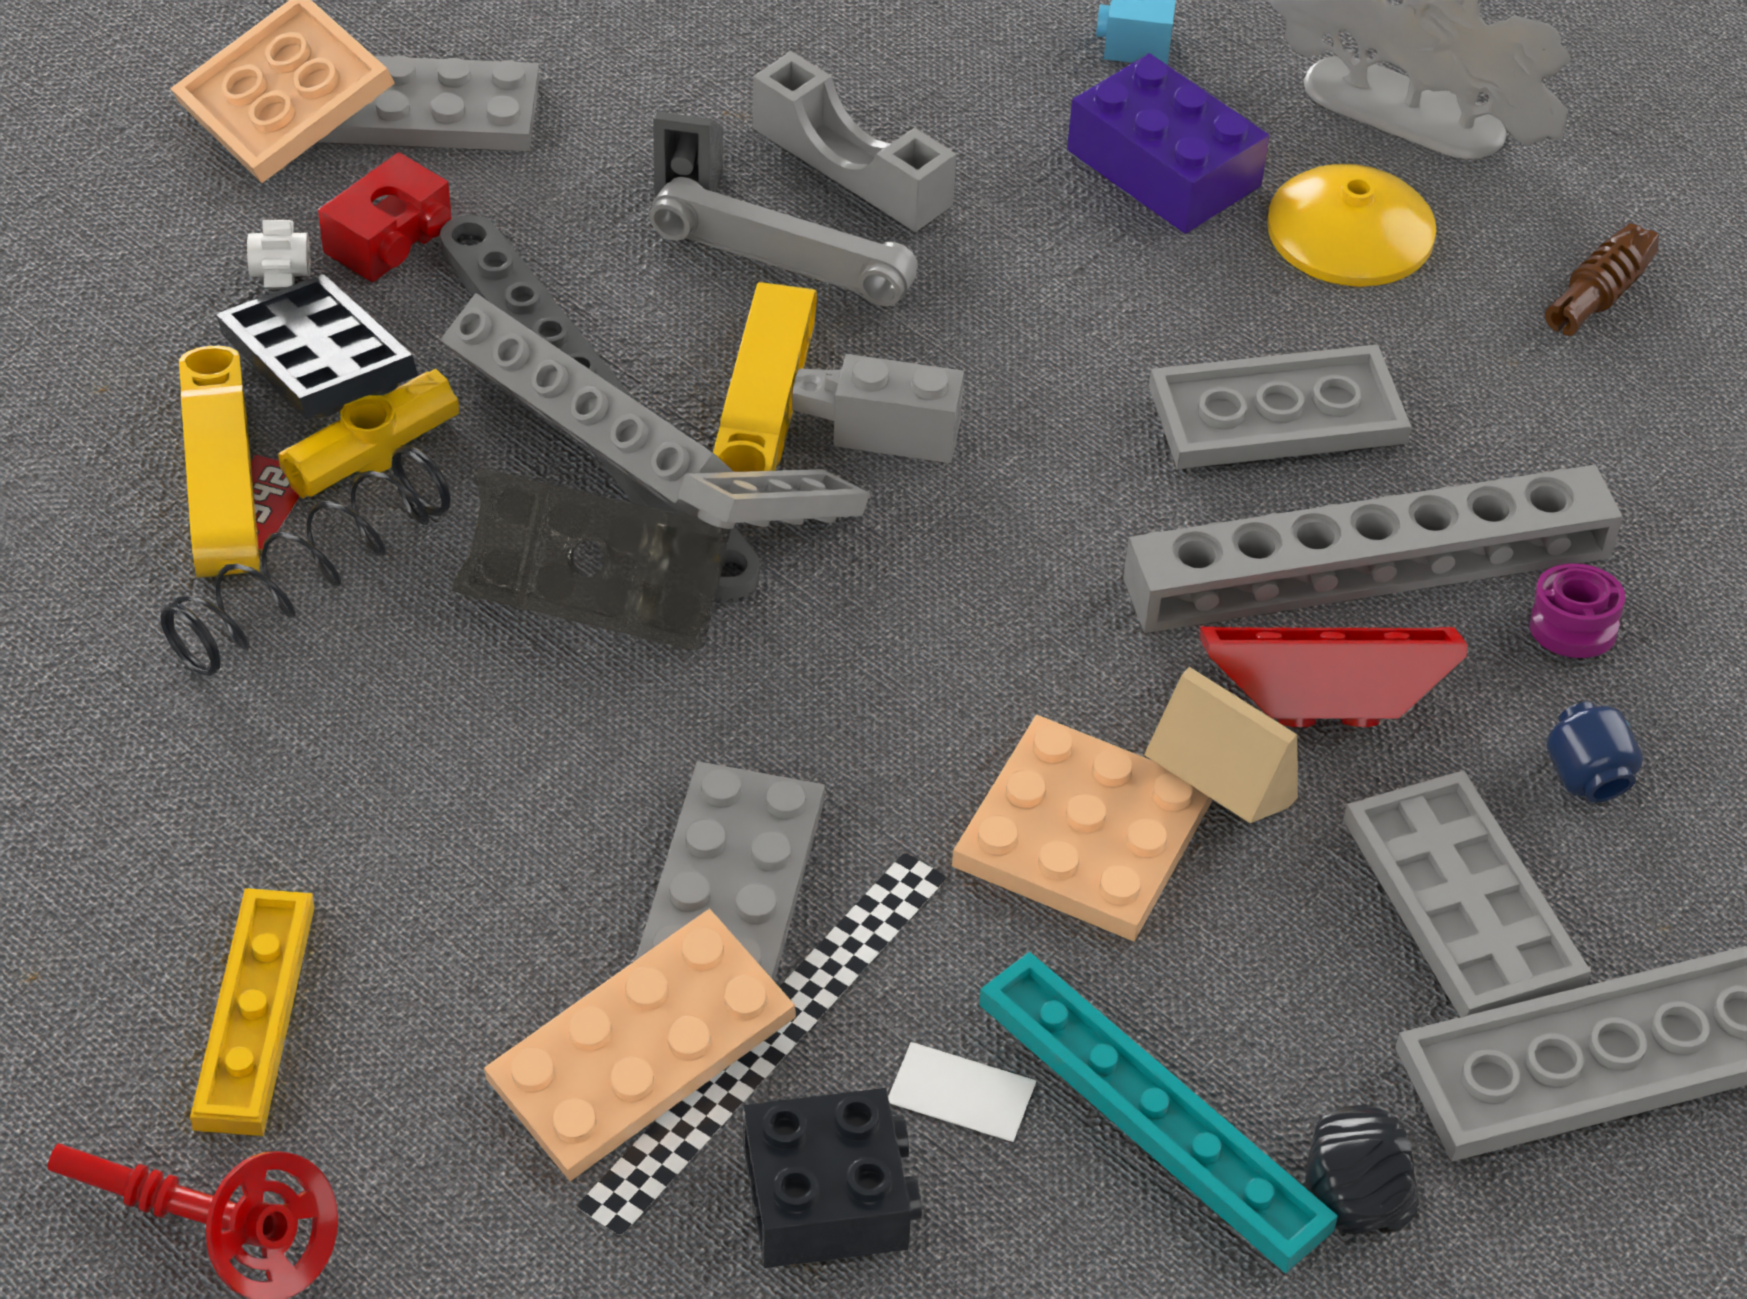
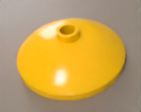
[1267,164,1436,287]

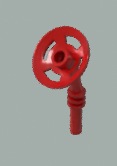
[47,1143,338,1299]

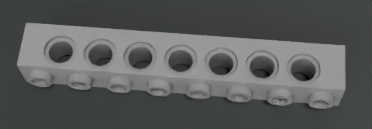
[1123,464,1623,633]

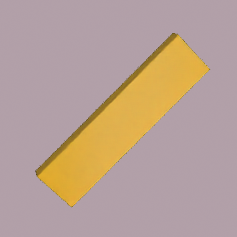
[190,888,315,1136]

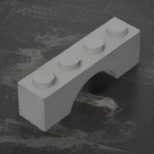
[752,51,957,232]

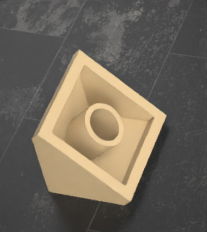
[1144,667,1298,823]

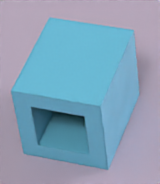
[1096,0,1176,65]

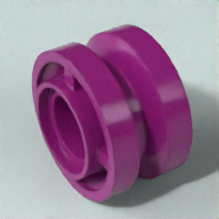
[1529,563,1625,658]

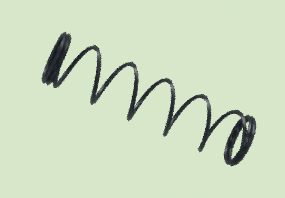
[160,445,451,676]

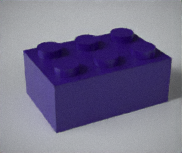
[1067,53,1270,234]

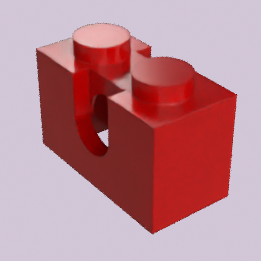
[318,152,451,283]

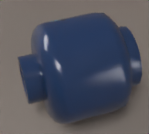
[1546,702,1643,803]

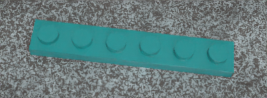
[979,951,1338,1274]

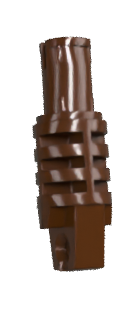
[1545,223,1659,336]

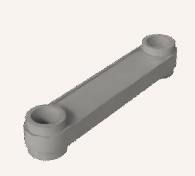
[649,177,918,307]

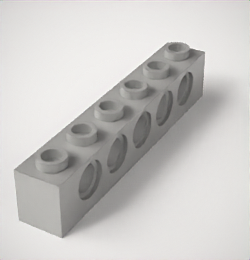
[440,293,734,534]

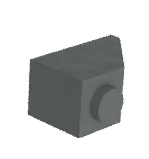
[653,111,723,197]

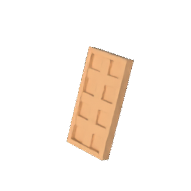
[484,908,796,1181]

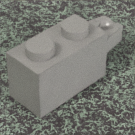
[792,354,964,463]

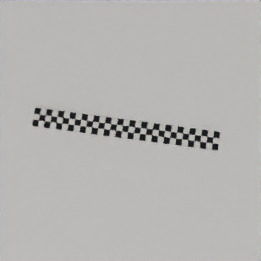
[578,853,946,1235]

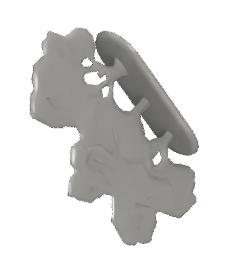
[1270,0,1570,159]

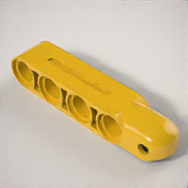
[713,282,817,472]
[179,346,260,578]

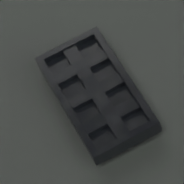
[216,274,418,419]

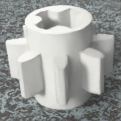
[247,220,311,290]

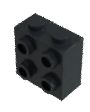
[743,1088,922,1268]

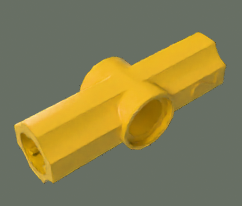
[278,369,459,499]

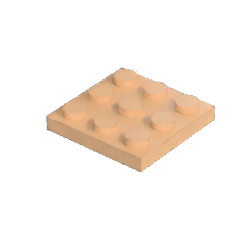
[170,0,395,183]
[952,714,1212,942]

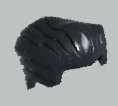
[1305,1105,1419,1234]

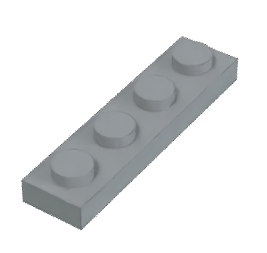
[677,469,870,529]

